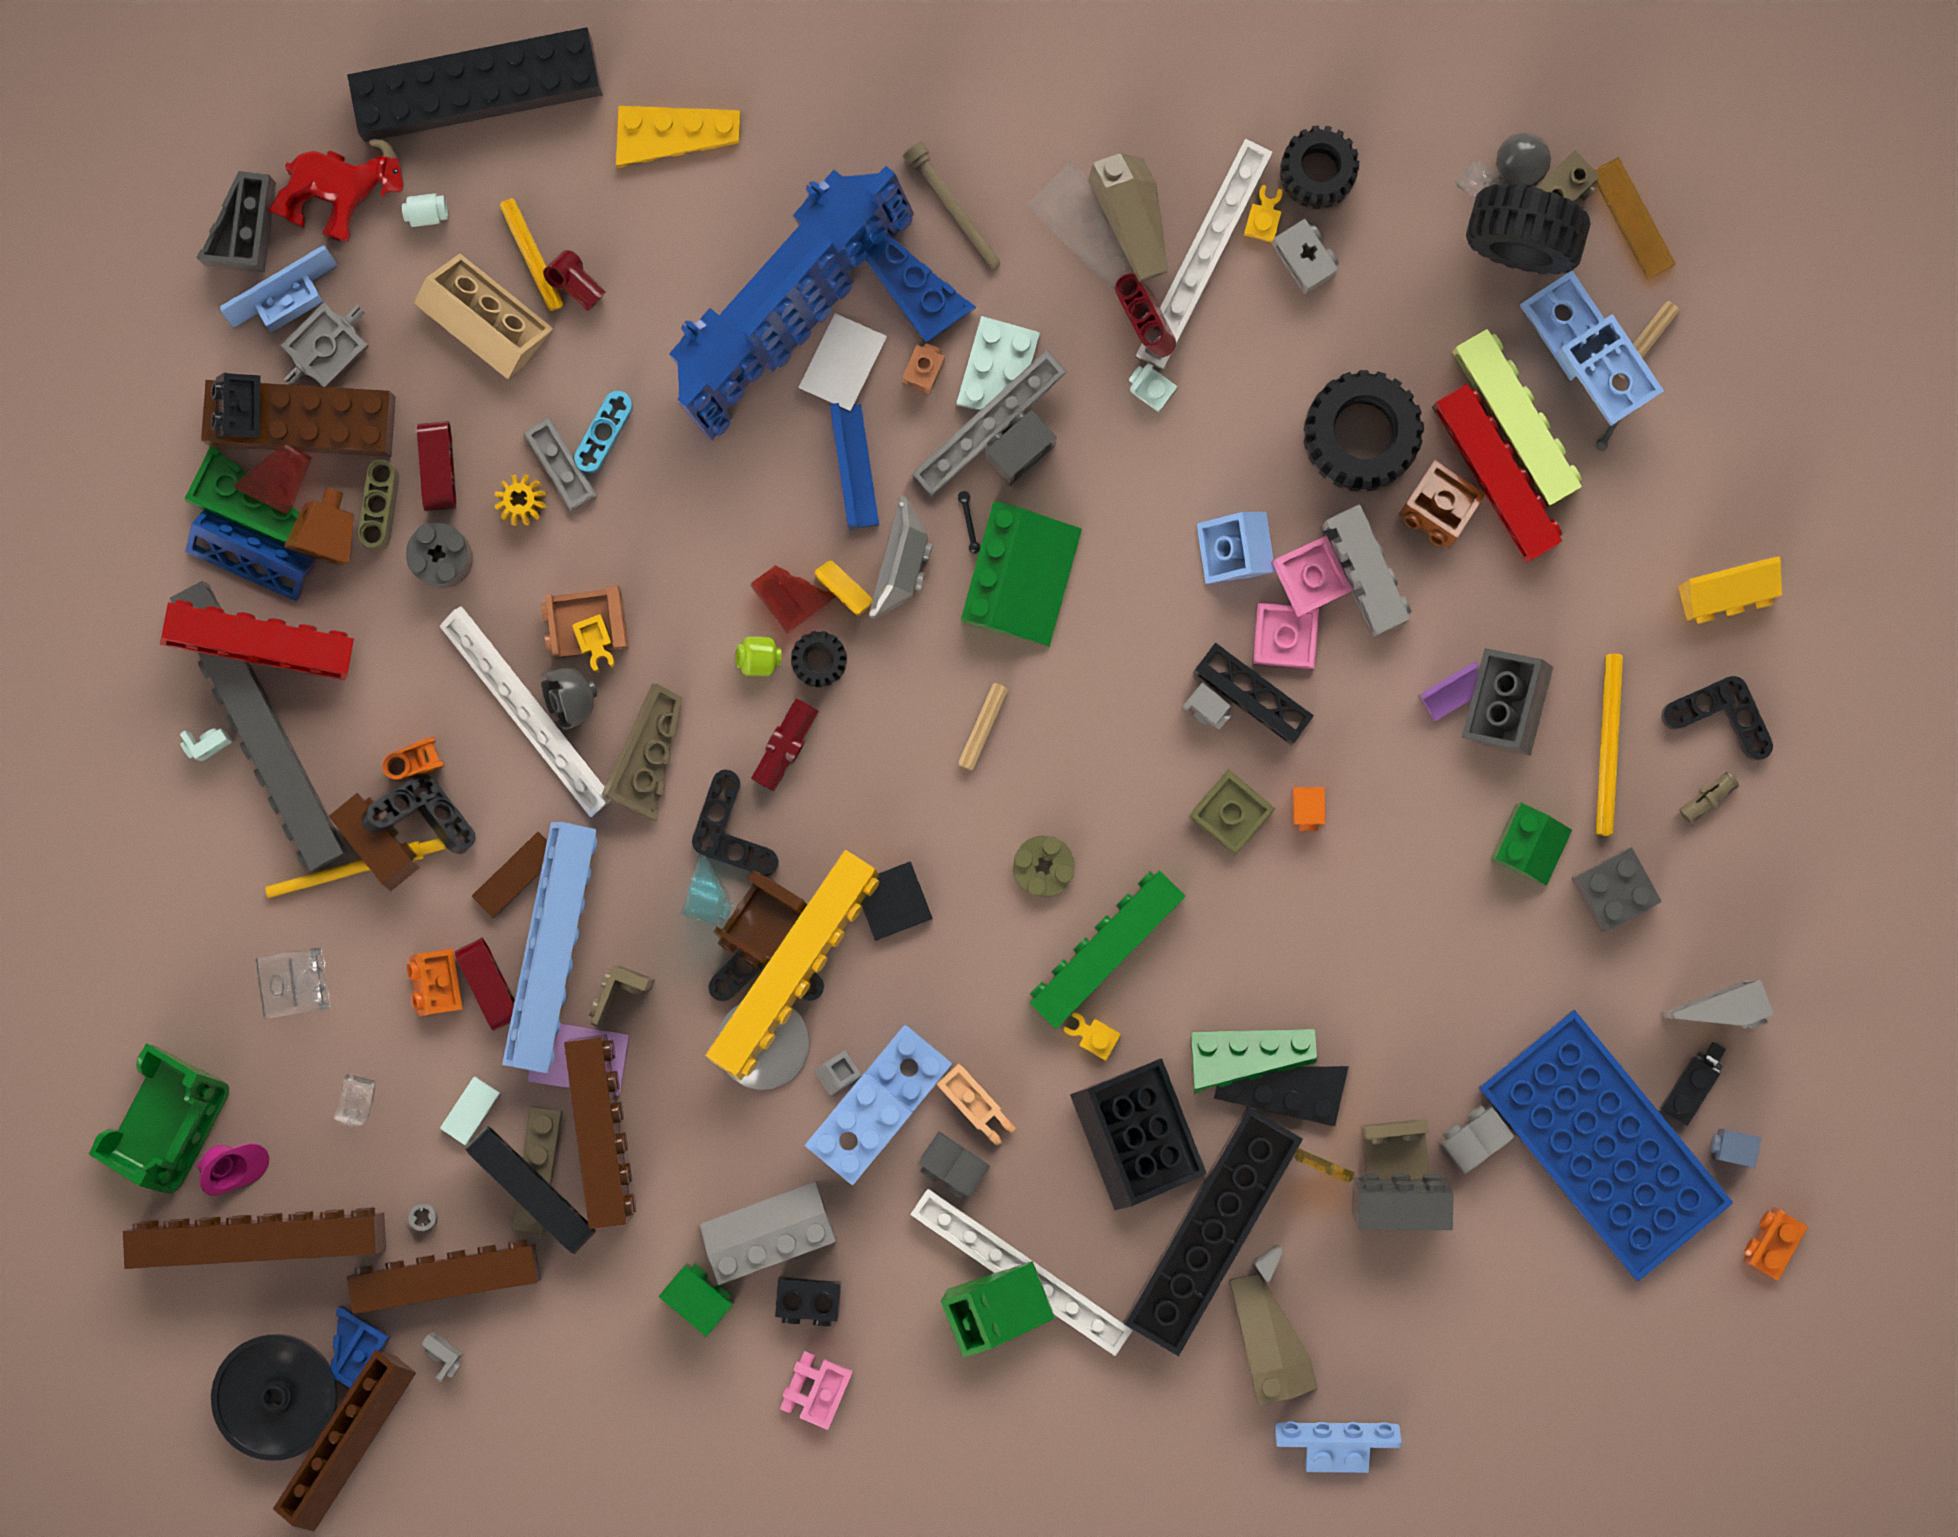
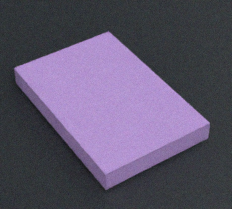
[528,1024,630,1096]

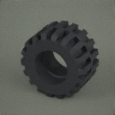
[1280,125,1360,209]

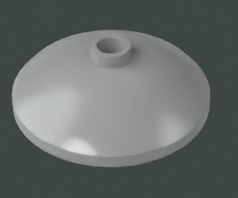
[717,1003,809,1090]

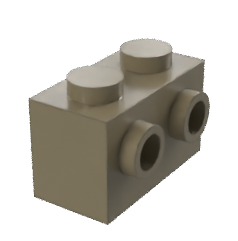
[1535,150,1600,203]

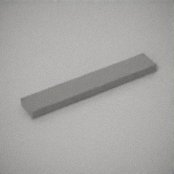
[911,350,1068,497]

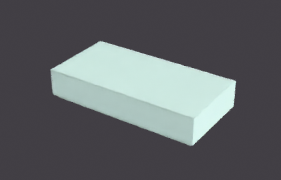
[440,1076,501,1145]

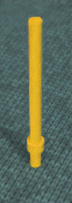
[265,838,447,898]

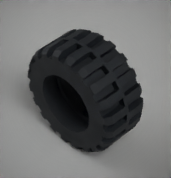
[1466,184,1591,275]
[1303,370,1424,492]

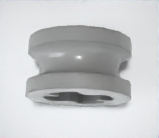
[408,1204,438,1231]

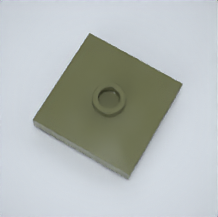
[1188,769,1275,856]

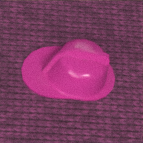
[197,1143,270,1196]

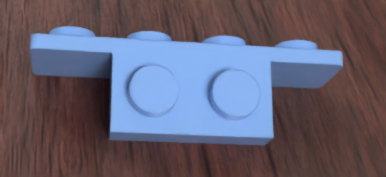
[220,246,337,333]
[1275,1421,1402,1473]

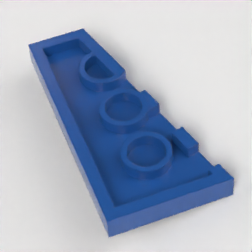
[865,233,976,344]

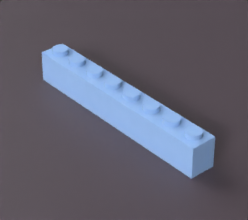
[502,822,597,1073]

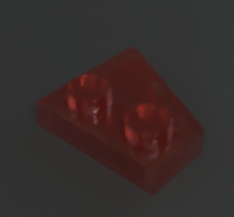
[234,444,312,514]
[750,565,835,634]

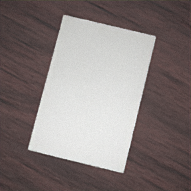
[798,313,887,411]

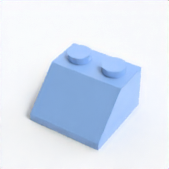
[1197,512,1275,584]

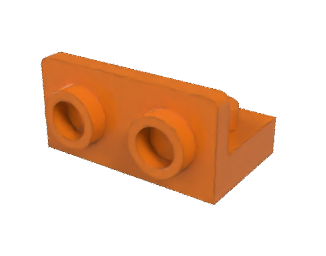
[406,948,463,1017]
[1743,1207,1808,1281]

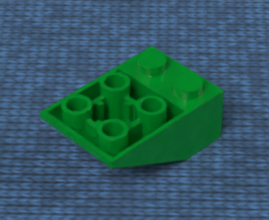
[941,1261,1055,1358]

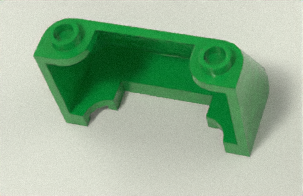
[89,1043,229,1194]

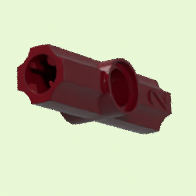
[751,698,819,792]

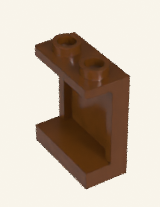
[713,870,807,968]

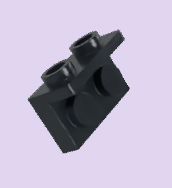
[211,373,261,439]

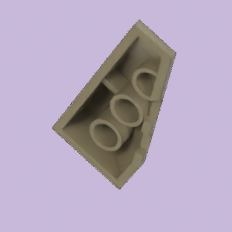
[1088,153,1168,282]

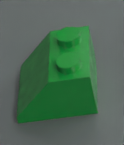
[1490,802,1572,886]
[658,1263,735,1337]

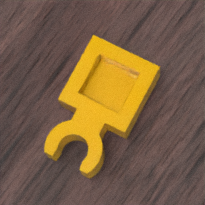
[1244,185,1282,243]
[572,614,615,673]
[1063,1012,1121,1061]

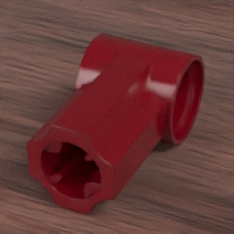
[543,250,606,311]

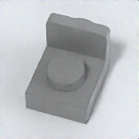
[421,1331,463,1381]

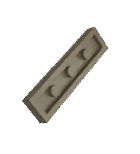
[512,1106,562,1234]

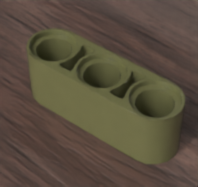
[358,459,399,551]

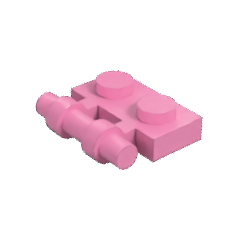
[780,1350,853,1430]

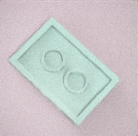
[956,316,1040,411]

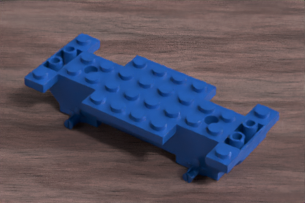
[669,166,914,440]

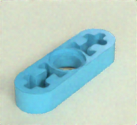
[574,391,633,474]

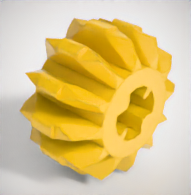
[494,474,547,526]

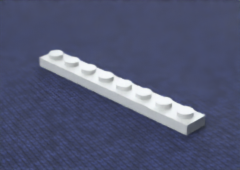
[1136,139,1272,370]
[440,606,611,817]
[910,1188,1133,1356]

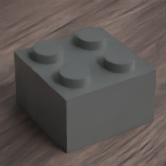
[985,410,1057,486]
[1572,847,1662,932]

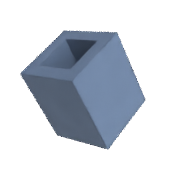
[1710,1128,1762,1168]

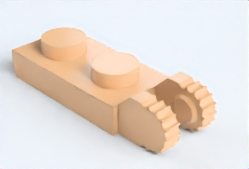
[937,1063,1016,1146]

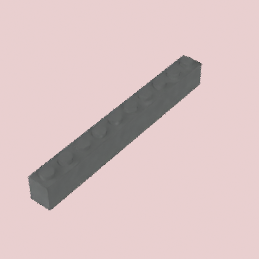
[170,581,348,871]

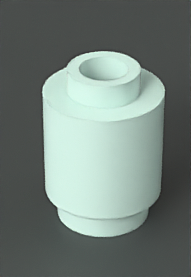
[402,193,448,227]

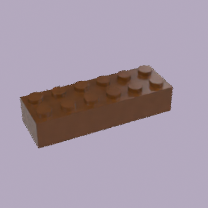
[201,380,396,457]
[564,1034,636,1229]

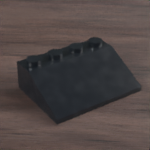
[1070,1058,1207,1210]

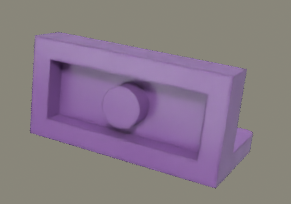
[1419,661,1479,722]

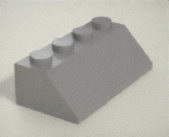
[700,1181,837,1285]

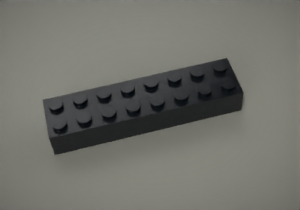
[347,27,603,142]
[1123,1106,1303,1357]

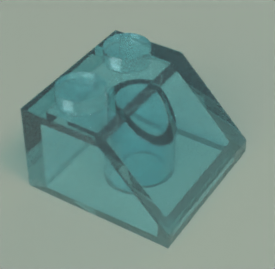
[681,854,733,926]

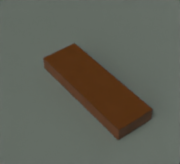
[472,832,547,918]

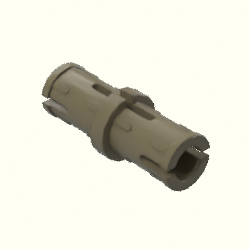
[1679,771,1740,825]

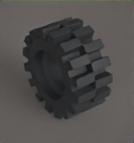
[791,631,847,688]

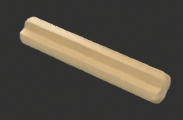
[1617,301,1680,379]
[959,683,1008,770]

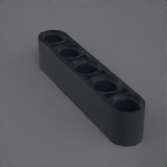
[465,1126,596,1254]

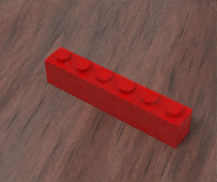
[1432,384,1563,563]
[159,600,354,681]

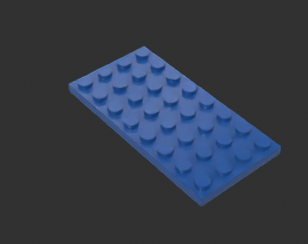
[1478,1010,1733,1282]

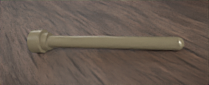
[903,142,1000,269]

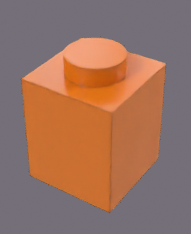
[1291,787,1325,831]

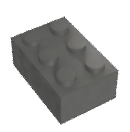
[1352,1173,1454,1230]

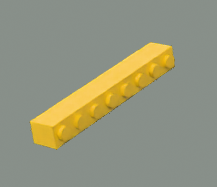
[705,850,879,1081]

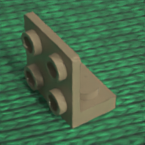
[589,966,654,1026]
[1362,1119,1430,1179]

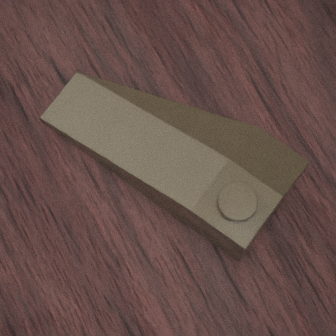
[1230,1273,1317,1406]

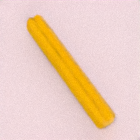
[500,198,564,311]

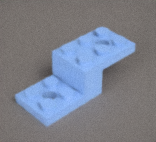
[1519,270,1664,426]
[804,1024,953,1186]

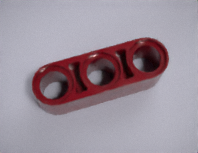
[1115,273,1176,357]
[417,421,457,511]
[454,937,515,1031]

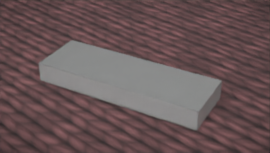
[523,417,597,512]

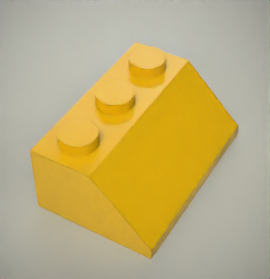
[1678,556,1782,624]

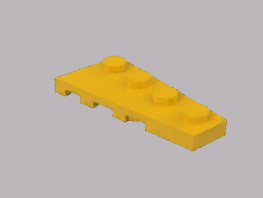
[616,106,741,168]

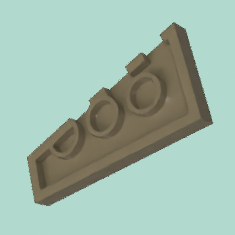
[602,683,682,821]

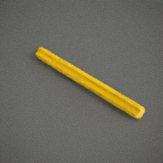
[1596,653,1623,836]

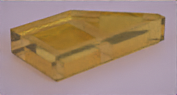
[1294,1148,1355,1183]

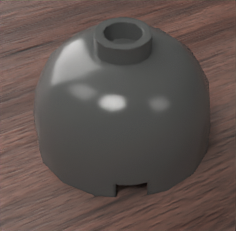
[541,667,597,731]

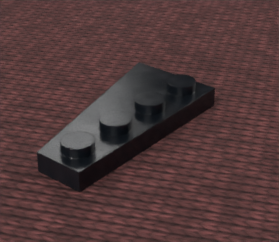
[1214,1066,1349,1126]

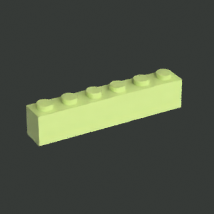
[1452,329,1582,509]

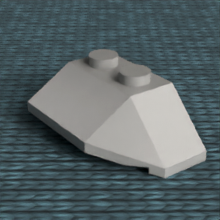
[869,496,933,619]

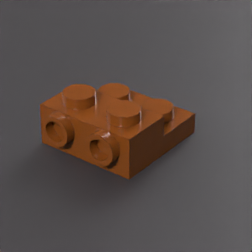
[1399,460,1486,548]

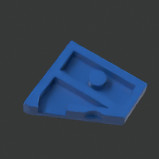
[331,1306,391,1388]

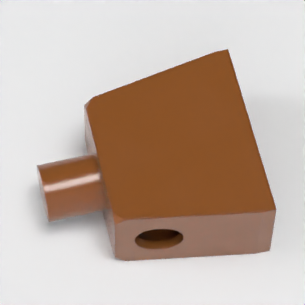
[285,488,354,565]

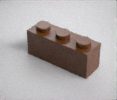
[329,793,420,891]

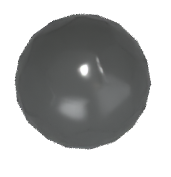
[1496,133,1551,187]

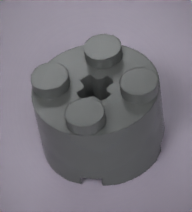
[406,523,473,588]

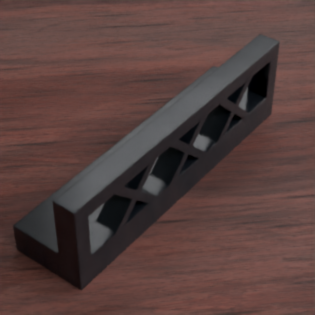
[1193,642,1314,746]

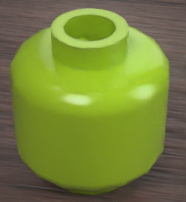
[735,636,782,676]

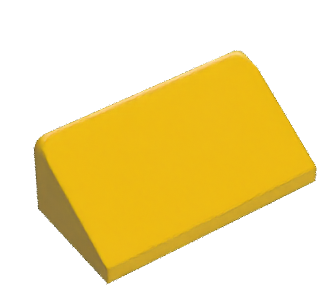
[814,560,873,617]

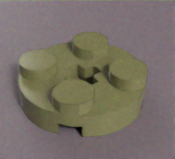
[1013,835,1075,897]

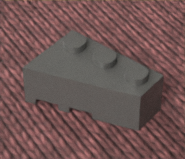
[196,171,276,272]

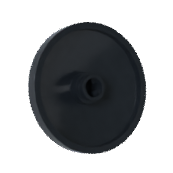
[211,1334,338,1461]

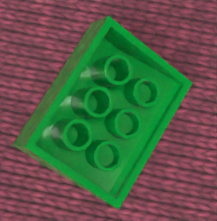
[961,501,1082,647]

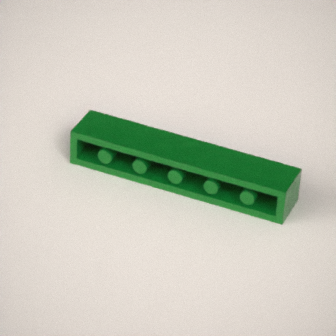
[1029,870,1186,1029]

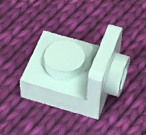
[1129,362,1178,412]
[180,728,233,761]

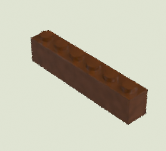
[347,1239,541,1314]
[273,1349,416,1532]

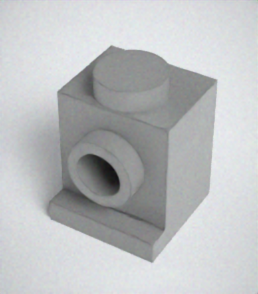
[1181,682,1231,730]

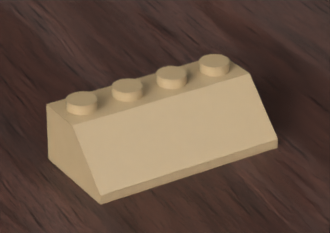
[414,253,554,379]

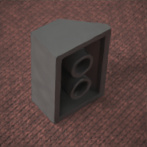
[1462,648,1553,756]

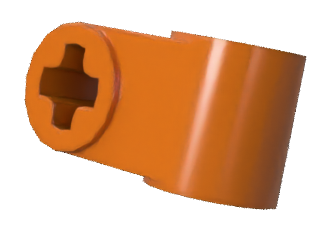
[382,737,445,782]

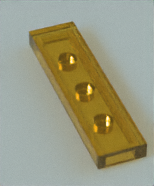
[1594,157,1676,280]

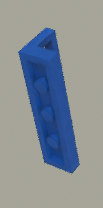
[830,403,879,530]
[185,510,316,601]

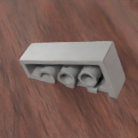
[1321,504,1412,637]

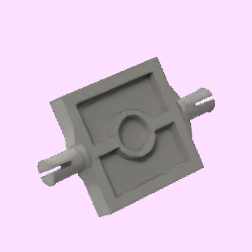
[281,302,369,387]

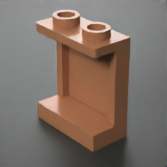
[541,585,629,658]

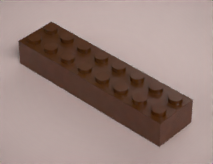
[123,1207,386,1269]

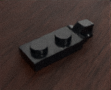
[1660,1042,1726,1126]

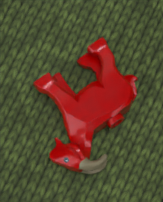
[268,139,404,243]

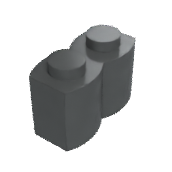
[918,1132,990,1199]

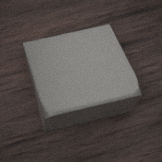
[814,1050,862,1095]
[1253,1245,1283,1283]

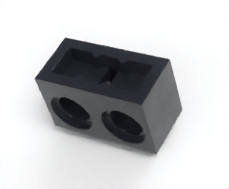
[775,1277,841,1326]

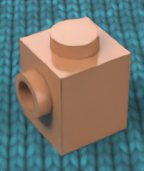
[902,343,945,395]

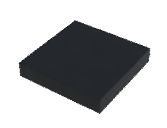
[861,861,933,941]

